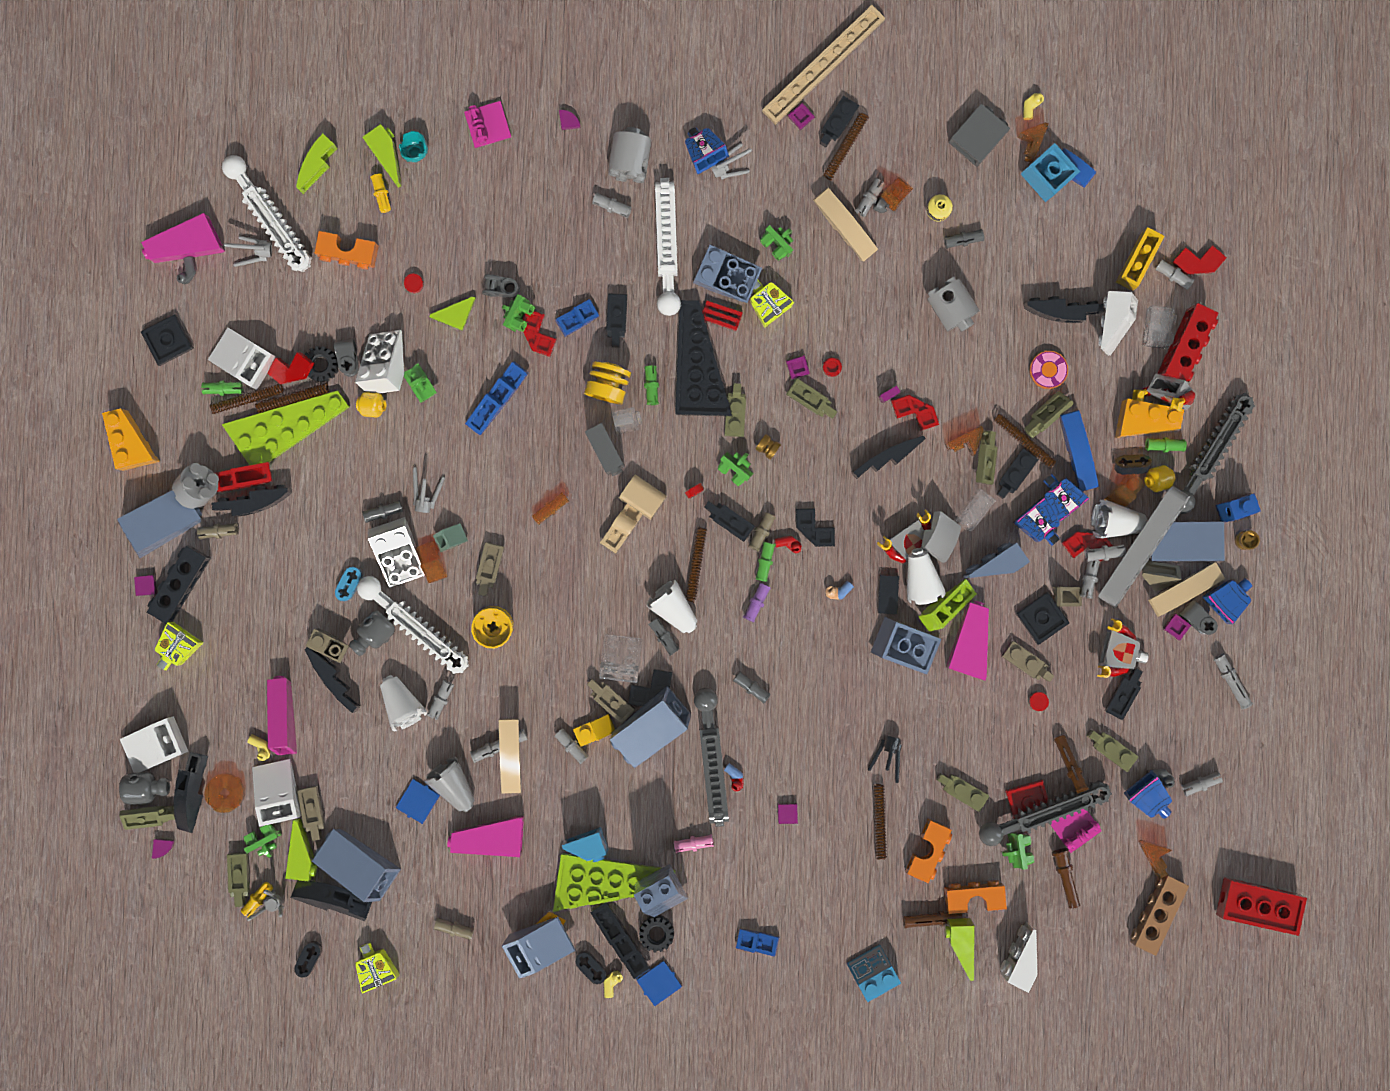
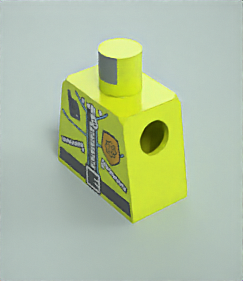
[750,279,794,328]
[155,622,204,670]
[355,942,400,994]

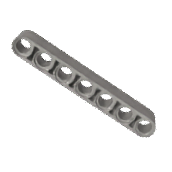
[1098,486,1190,608]

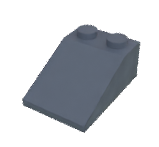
[871,617,941,674]

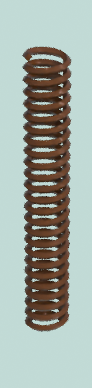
[823,113,869,181]
[255,383,329,413]
[209,384,283,414]
[994,414,1056,469]
[686,526,707,603]
[873,784,887,860]

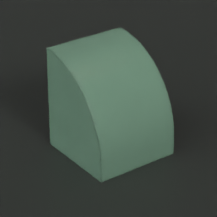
[433,523,468,553]

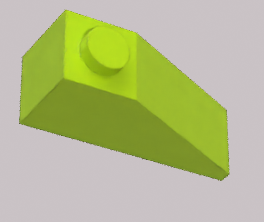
[362,124,402,188]
[918,579,977,631]
[285,818,317,881]
[944,918,974,981]

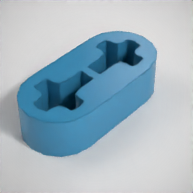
[335,567,363,601]

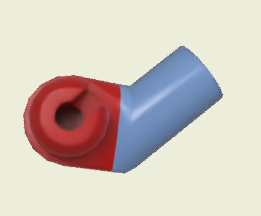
[724,763,744,792]

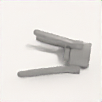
[711,143,752,180]
[223,236,272,267]
[413,467,445,513]
[247,890,284,921]

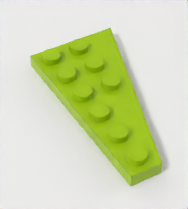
[222,391,350,465]
[553,853,676,912]

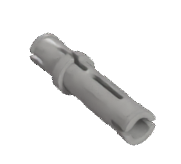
[1213,654,1253,709]
[470,729,528,763]

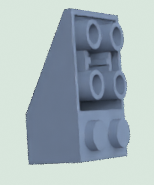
[693,245,762,303]
[963,542,1030,578]
[502,917,575,979]

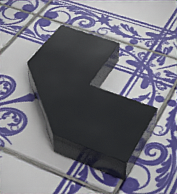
[796,508,835,547]
[628,669,672,706]

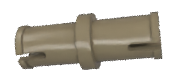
[748,512,776,552]
[197,523,239,539]
[433,917,474,940]

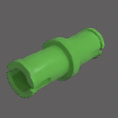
[644,365,659,406]
[201,380,243,396]
[1145,437,1187,453]
[755,542,775,582]

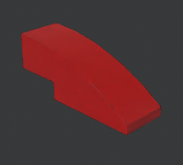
[215,462,272,492]

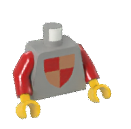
[1132,374,1195,411]
[877,509,931,563]
[1097,618,1148,678]

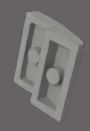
[921,511,961,563]

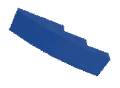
[465,361,529,435]
[1060,410,1099,491]

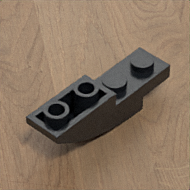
[1023,296,1105,323]
[211,485,292,517]
[174,752,208,833]
[290,880,372,921]

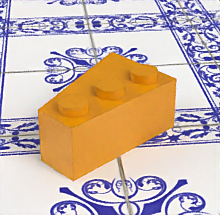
[1115,399,1184,438]
[102,408,160,471]

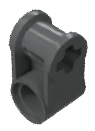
[482,274,520,298]
[334,338,359,377]
[1179,600,1218,635]

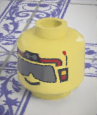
[926,194,953,222]

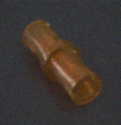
[532,492,569,525]

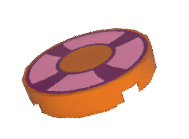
[1029,351,1068,389]

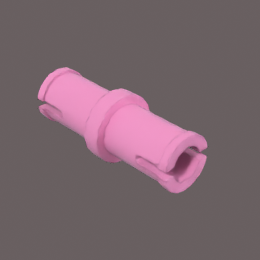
[674,834,714,853]

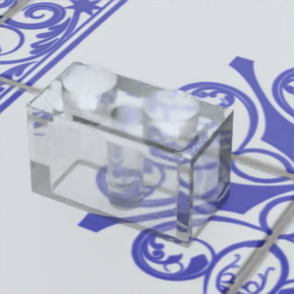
[1142,305,1177,349]
[612,407,642,434]
[954,489,996,532]

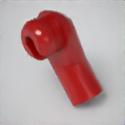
[774,535,802,554]

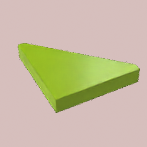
[429,296,476,331]

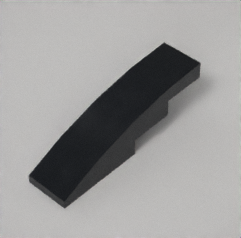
[851,436,926,479]
[305,647,360,713]
[590,902,651,979]

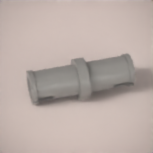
[855,178,885,217]
[592,193,632,218]
[1155,259,1194,290]
[1085,545,1126,562]
[1080,560,1100,599]
[427,680,454,720]
[554,728,589,764]
[1181,771,1223,797]

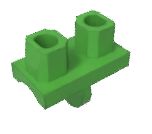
[760,225,794,261]
[502,294,535,332]
[404,363,437,403]
[717,452,754,486]
[244,824,282,858]
[1002,832,1034,870]

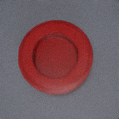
[404,273,424,294]
[822,357,842,377]
[685,483,704,499]
[1029,692,1049,711]

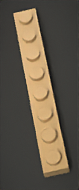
[762,5,885,125]

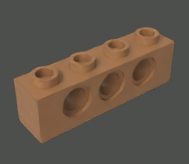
[1130,873,1189,956]

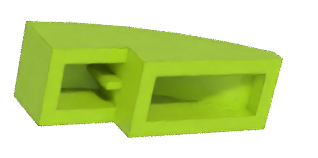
[296,133,338,194]

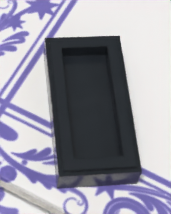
[878,575,899,614]

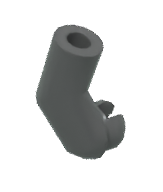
[177,257,196,285]
[1146,768,1175,788]

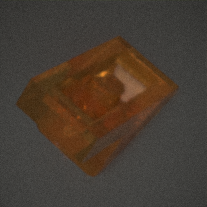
[1017,122,1049,163]
[881,177,913,211]
[945,426,984,456]
[1105,474,1146,507]
[415,541,447,584]
[1138,839,1172,878]

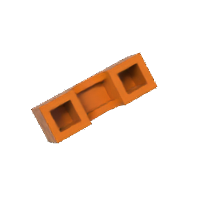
[314,231,379,270]
[905,818,952,884]
[944,880,1007,914]

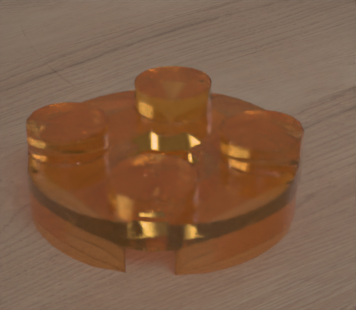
[204,773,245,813]

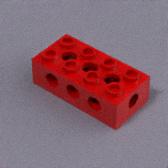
[1157,303,1219,382]
[1216,877,1307,936]

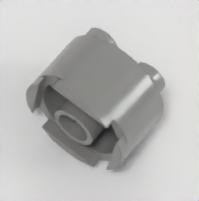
[172,463,219,509]

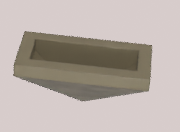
[1142,561,1181,592]
[1051,587,1082,607]

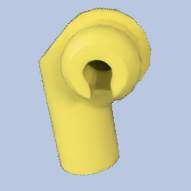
[1023,93,1044,120]
[247,734,271,761]
[604,971,623,998]

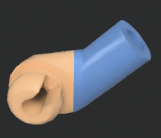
[825,581,854,600]

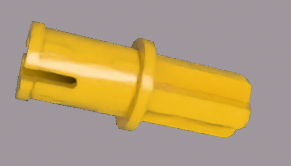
[370,174,391,213]
[240,882,273,917]

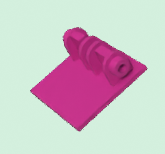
[464,101,511,148]
[1051,809,1102,853]

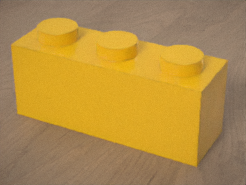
[1116,227,1164,291]

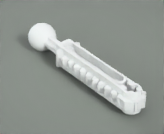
[222,155,312,272]
[655,178,681,316]
[357,576,469,674]

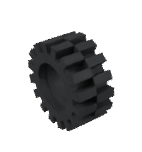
[304,346,338,382]
[639,915,674,953]

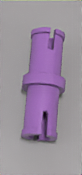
[743,583,771,622]

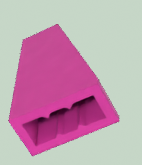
[141,213,225,263]
[946,600,989,681]
[267,676,297,755]
[447,816,524,857]

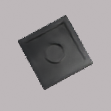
[141,314,193,366]
[1015,592,1069,645]

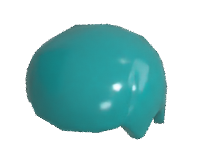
[399,131,428,163]

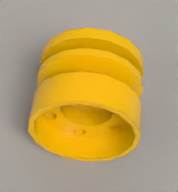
[584,361,631,405]
[471,606,514,649]

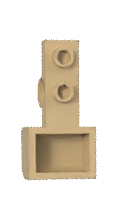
[600,474,667,554]

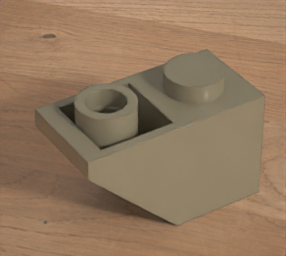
[306,628,349,663]

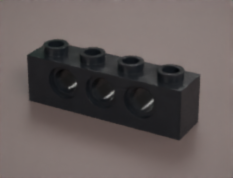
[146,546,211,624]

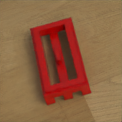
[703,301,743,331]

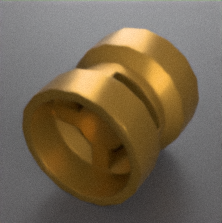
[755,434,781,460]
[1235,530,1260,550]

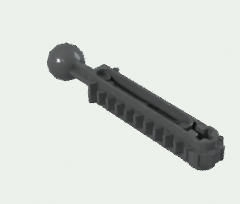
[1180,393,1255,514]
[694,688,729,827]
[979,780,1112,846]

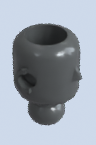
[349,611,395,656]
[119,772,170,805]

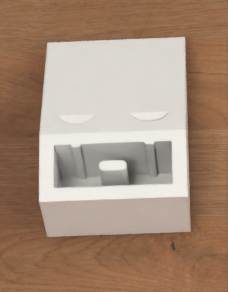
[1099,291,1138,356]
[208,328,277,390]
[355,330,404,393]
[368,517,426,588]
[120,716,189,773]
[252,759,302,827]
[1000,922,1037,993]

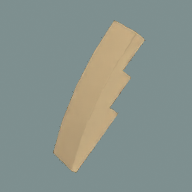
[813,188,878,262]
[1148,562,1225,617]
[499,718,521,793]

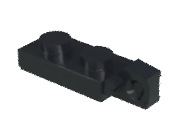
[820,95,860,148]
[606,293,628,348]
[996,448,1039,499]
[704,501,755,542]
[1104,668,1143,721]

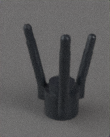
[868,735,902,783]

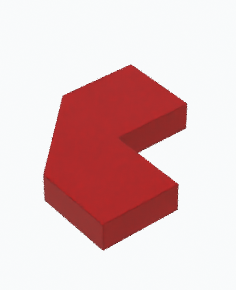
[1172,245,1227,275]
[523,311,557,357]
[267,352,314,384]
[891,395,940,431]
[1061,531,1113,562]

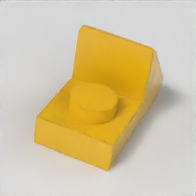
[573,714,615,747]

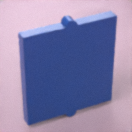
[396,779,440,824]
[636,960,682,1006]

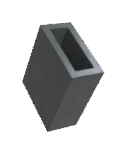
[949,103,1010,167]
[585,423,625,476]

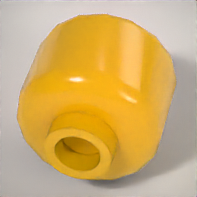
[356,392,387,418]
[1145,465,1175,492]

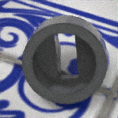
[873,196,889,213]

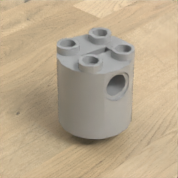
[608,127,652,183]
[927,277,980,332]

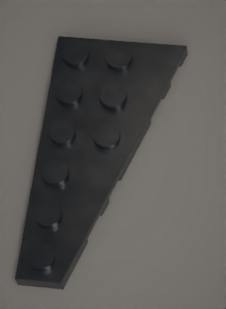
[675,300,733,417]

